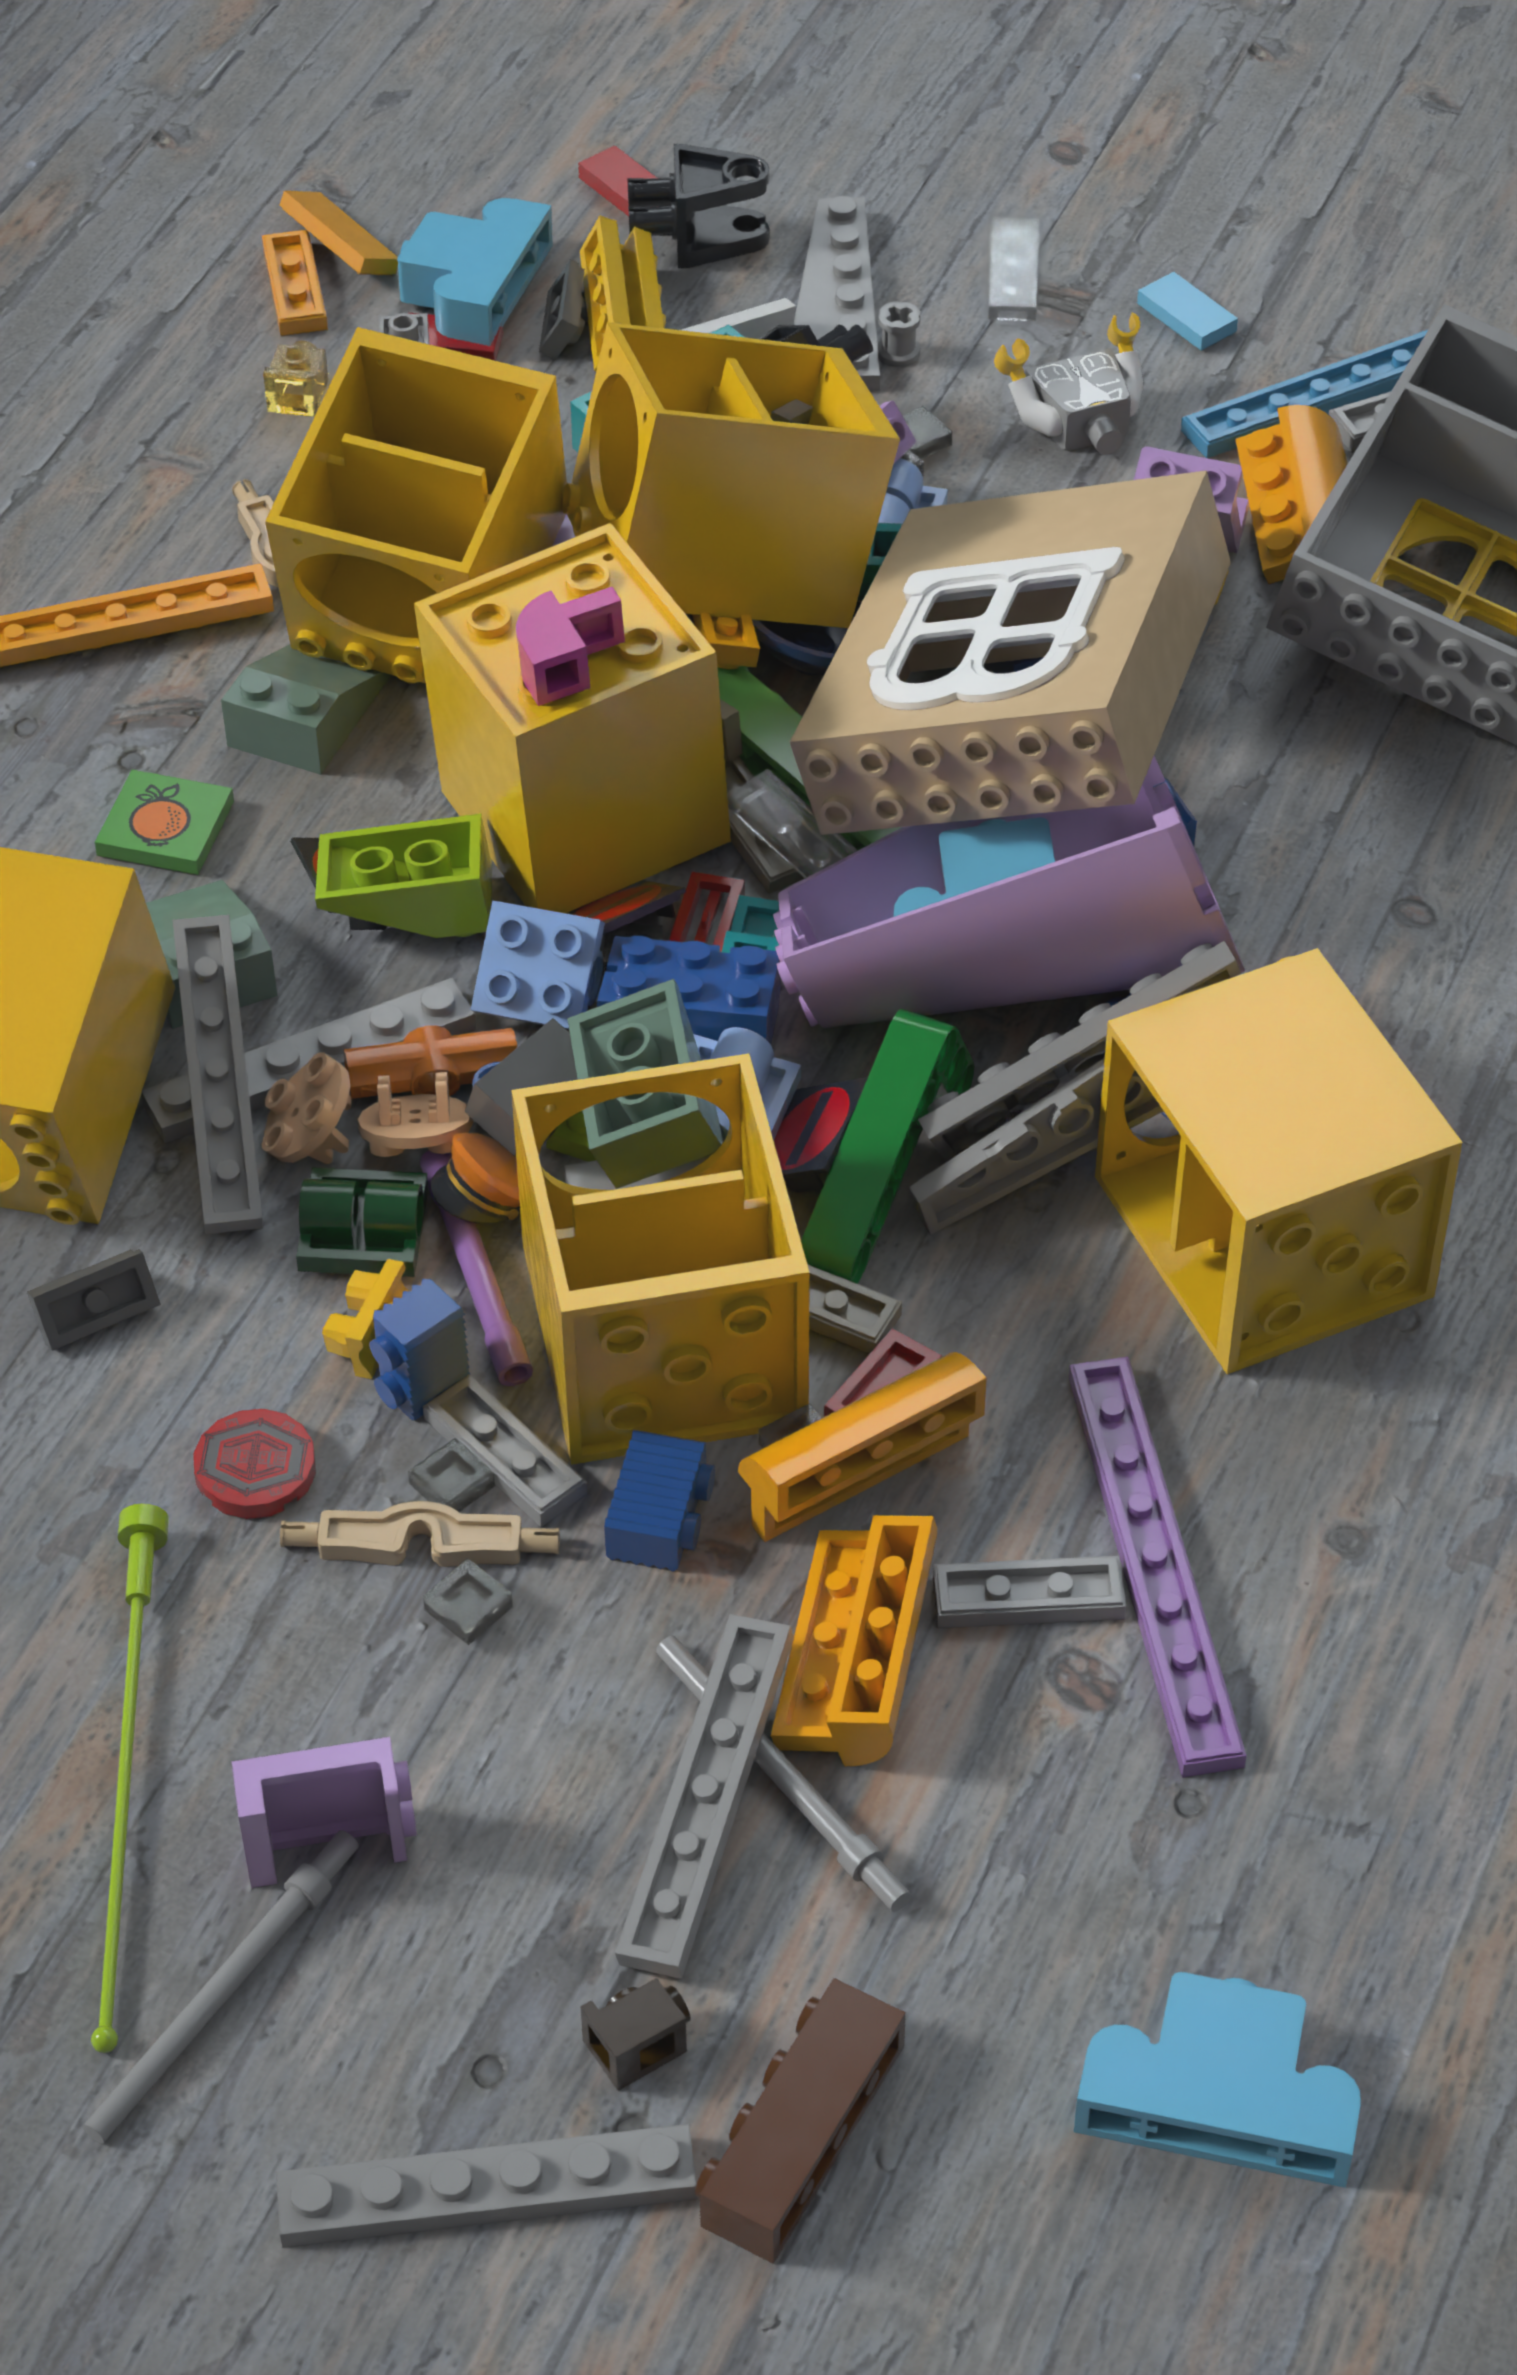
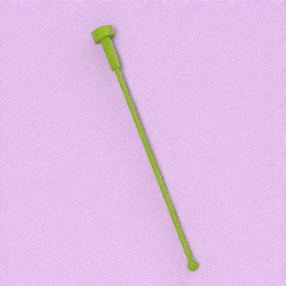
[91,1504,169,2053]

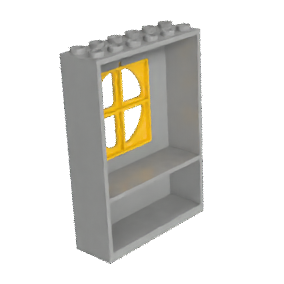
[1266,304,1517,745]

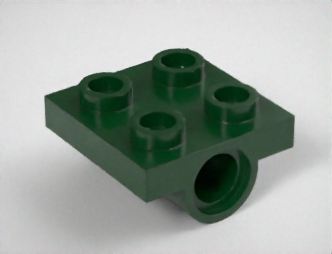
[296,1167,428,1277]

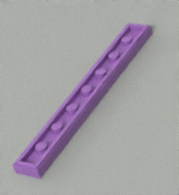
[1069,1356,1247,1778]

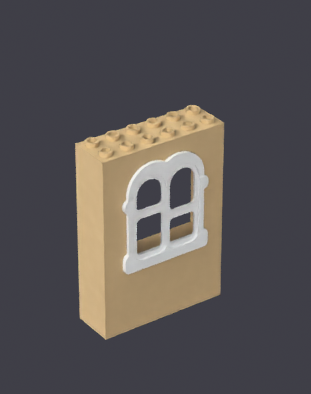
[790,471,1231,835]

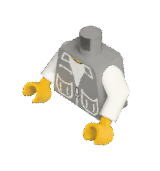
[994,312,1143,455]

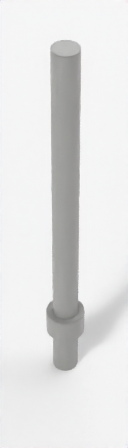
[656,1636,912,1912]
[83,1830,359,2144]

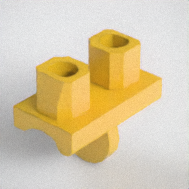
[322,1259,409,1379]

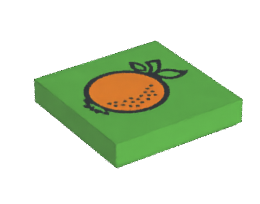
[95,769,234,875]

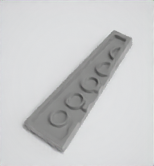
[793,196,880,391]
[918,941,1241,1162]
[909,1058,1163,1235]

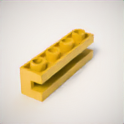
[580,215,666,371]

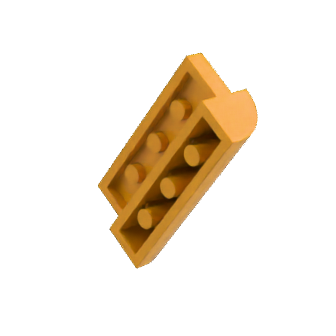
[1235,405,1348,585]
[738,1352,987,1542]
[771,1515,938,1767]

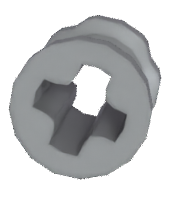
[878,301,921,367]

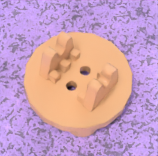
[261,1052,352,1164]
[358,1072,473,1157]

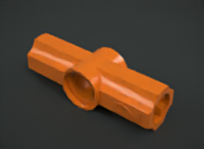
[344,1025,517,1099]

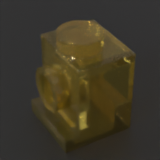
[263,340,329,417]

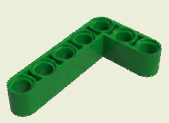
[801,1008,975,1284]

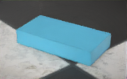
[1137,272,1238,350]

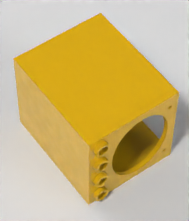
[561,322,900,628]
[265,327,567,684]
[414,523,731,913]
[0,847,175,1225]
[1095,948,1462,1375]
[511,1053,810,1465]

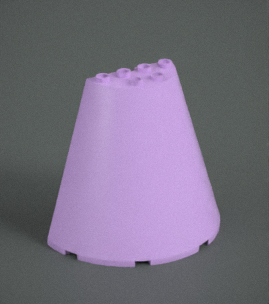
[773,755,1245,1029]

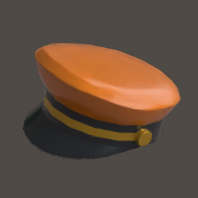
[431,1133,520,1223]

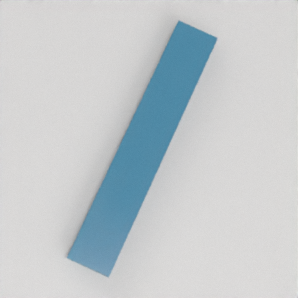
[1181,329,1429,458]

